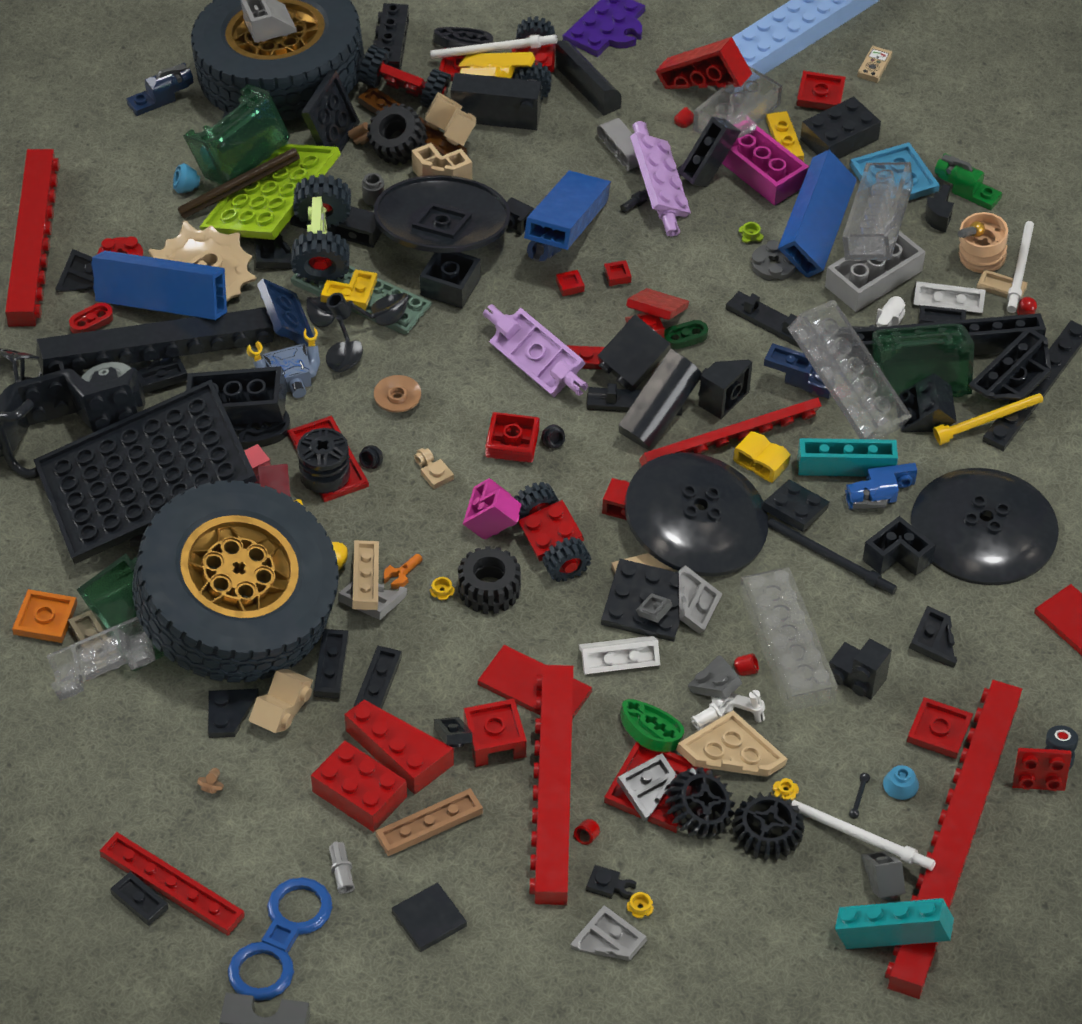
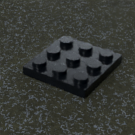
[301,70,360,153]
[601,558,680,642]

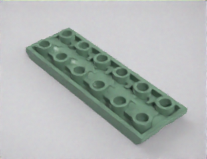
[291,265,432,335]

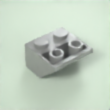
[241,0,297,43]

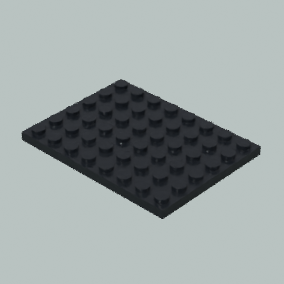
[33,380,258,564]

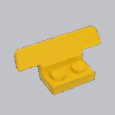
[458,52,535,78]

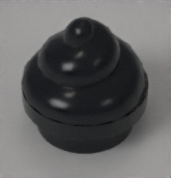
[541,424,565,448]
[359,445,383,469]

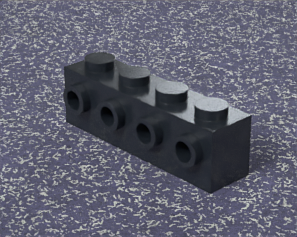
[373,3,409,70]

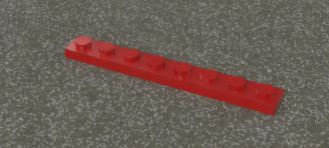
[639,397,822,466]

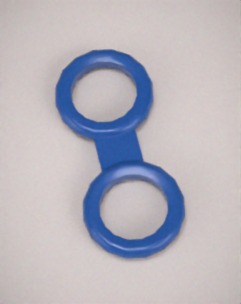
[228,877,333,1001]

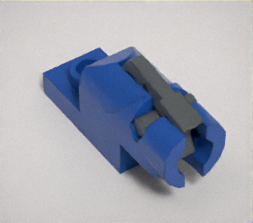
[845,463,917,510]

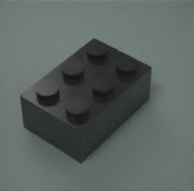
[800,97,881,159]

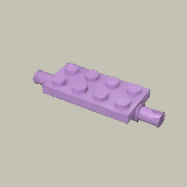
[630,121,691,237]
[483,304,588,397]

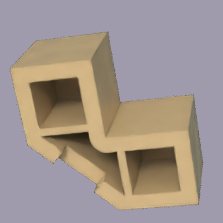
[425,92,476,146]
[412,143,472,180]
[249,669,313,733]

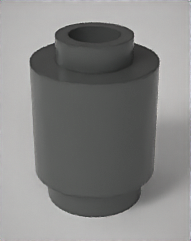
[362,173,385,206]

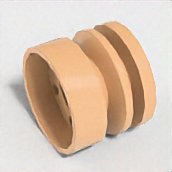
[959,212,1008,273]

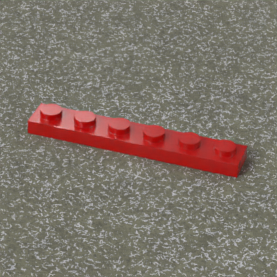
[99,832,245,936]

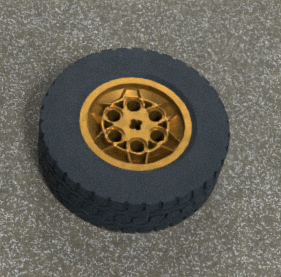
[191,0,364,122]
[132,480,339,683]

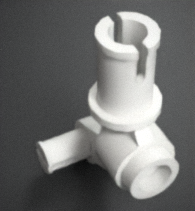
[691,690,765,731]

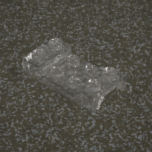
[47,617,155,701]

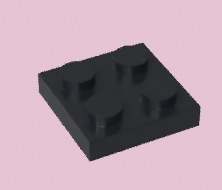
[762,479,830,532]

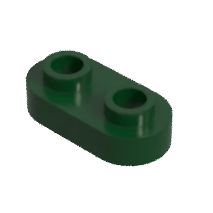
[664,320,708,350]

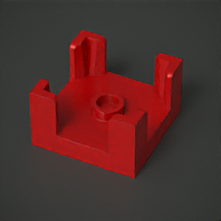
[464,699,527,767]

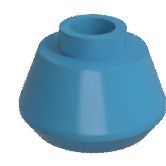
[173,163,200,193]
[883,765,919,800]

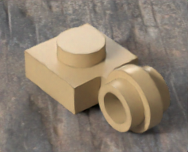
[414,448,454,489]

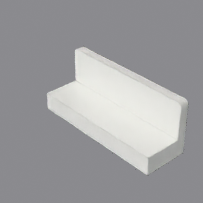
[913,281,986,313]
[579,636,660,674]

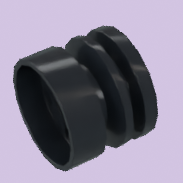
[297,428,350,494]

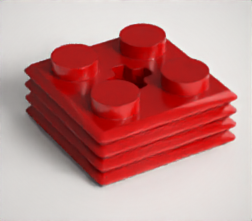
[485,412,540,463]

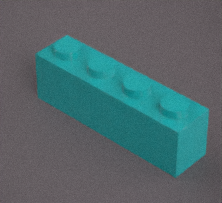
[797,438,898,477]
[835,898,954,949]

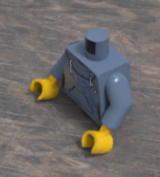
[247,328,320,398]

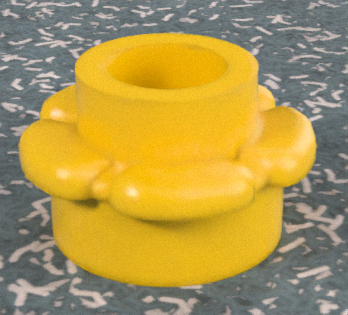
[430,577,455,600]
[773,778,799,801]
[627,892,654,918]

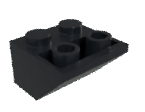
[897,373,957,432]

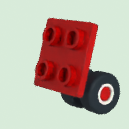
[1012,725,1078,791]

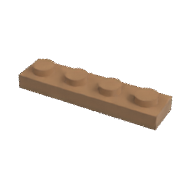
[376,788,483,856]

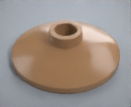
[374,375,421,413]

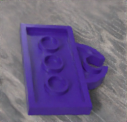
[563,0,645,57]

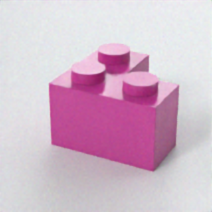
[463,478,522,539]

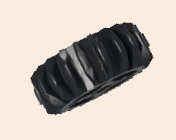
[665,767,735,839]
[732,791,805,861]

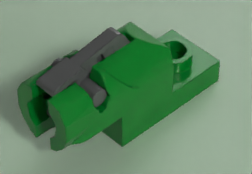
[934,153,1002,210]

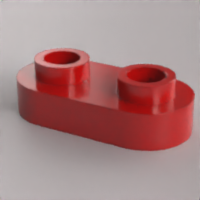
[69,302,113,334]

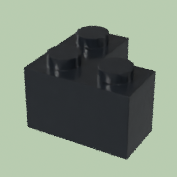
[862,516,936,576]
[827,638,892,700]

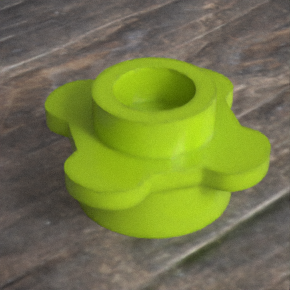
[739,222,764,243]

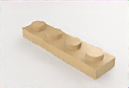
[352,540,379,610]

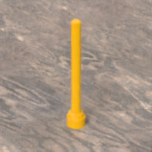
[933,393,1043,445]

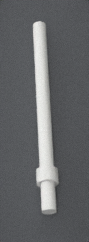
[431,35,557,59]
[1007,221,1034,313]
[792,800,936,871]

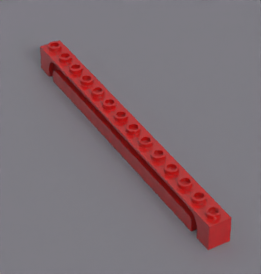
[885,680,1023,999]

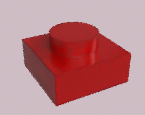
[604,260,632,286]
[556,270,585,296]

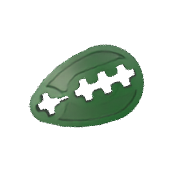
[620,699,684,752]

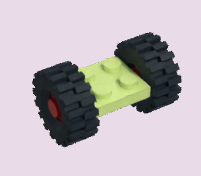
[291,174,351,284]

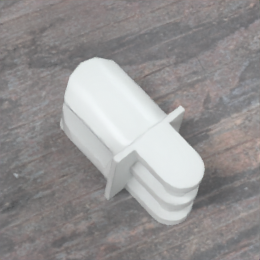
[876,296,905,327]

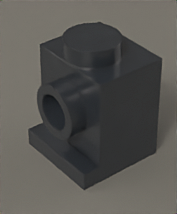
[507,197,534,236]

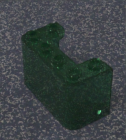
[183,84,290,185]

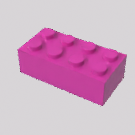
[722,119,809,206]

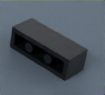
[678,116,741,187]

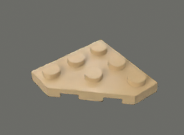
[676,710,787,777]

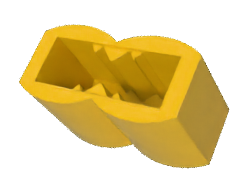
[733,431,791,483]

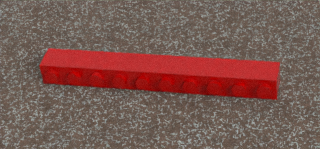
[5,149,60,327]
[530,665,574,905]

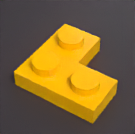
[321,269,377,310]

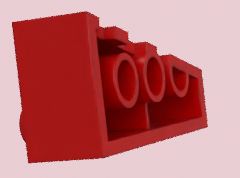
[655,37,753,89]
[344,700,454,795]

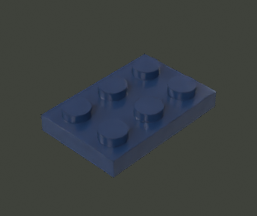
[257,279,316,347]

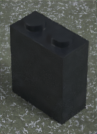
[597,314,671,390]

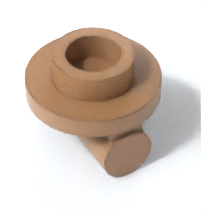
[348,122,369,145]
[197,768,224,794]

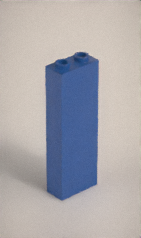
[778,150,857,277]
[524,170,611,250]
[91,250,227,320]

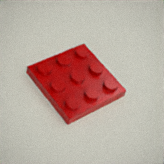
[604,741,710,833]

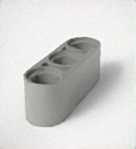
[597,118,639,171]

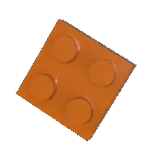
[12,589,78,643]

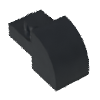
[925,184,954,233]

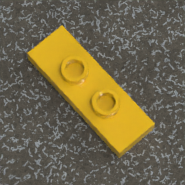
[766,111,804,161]

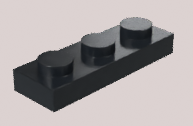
[314,629,349,699]
[354,645,402,709]

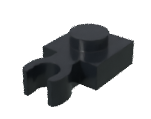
[586,865,636,899]

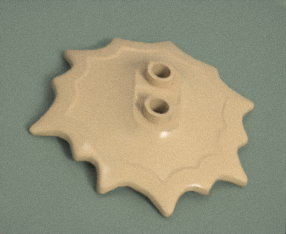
[148,221,257,302]

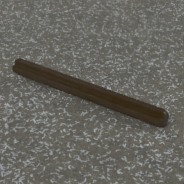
[178,148,300,219]

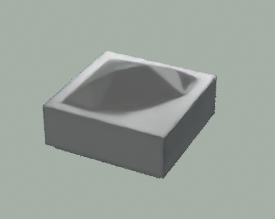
[637,593,673,623]

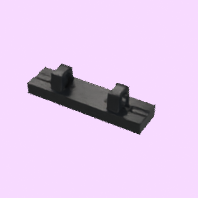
[726,291,816,350]
[587,383,682,416]

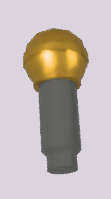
[958,221,985,238]

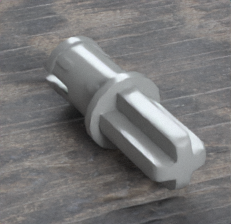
[329,841,355,894]

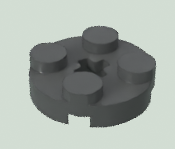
[751,240,796,281]

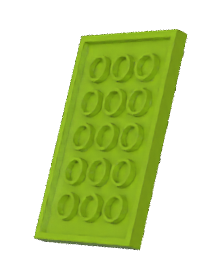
[199,143,341,240]

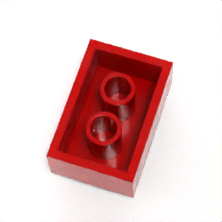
[311,740,407,832]

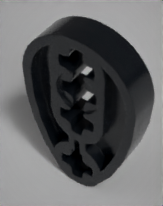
[433,27,493,54]
[232,410,291,449]

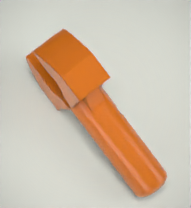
[384,554,423,589]

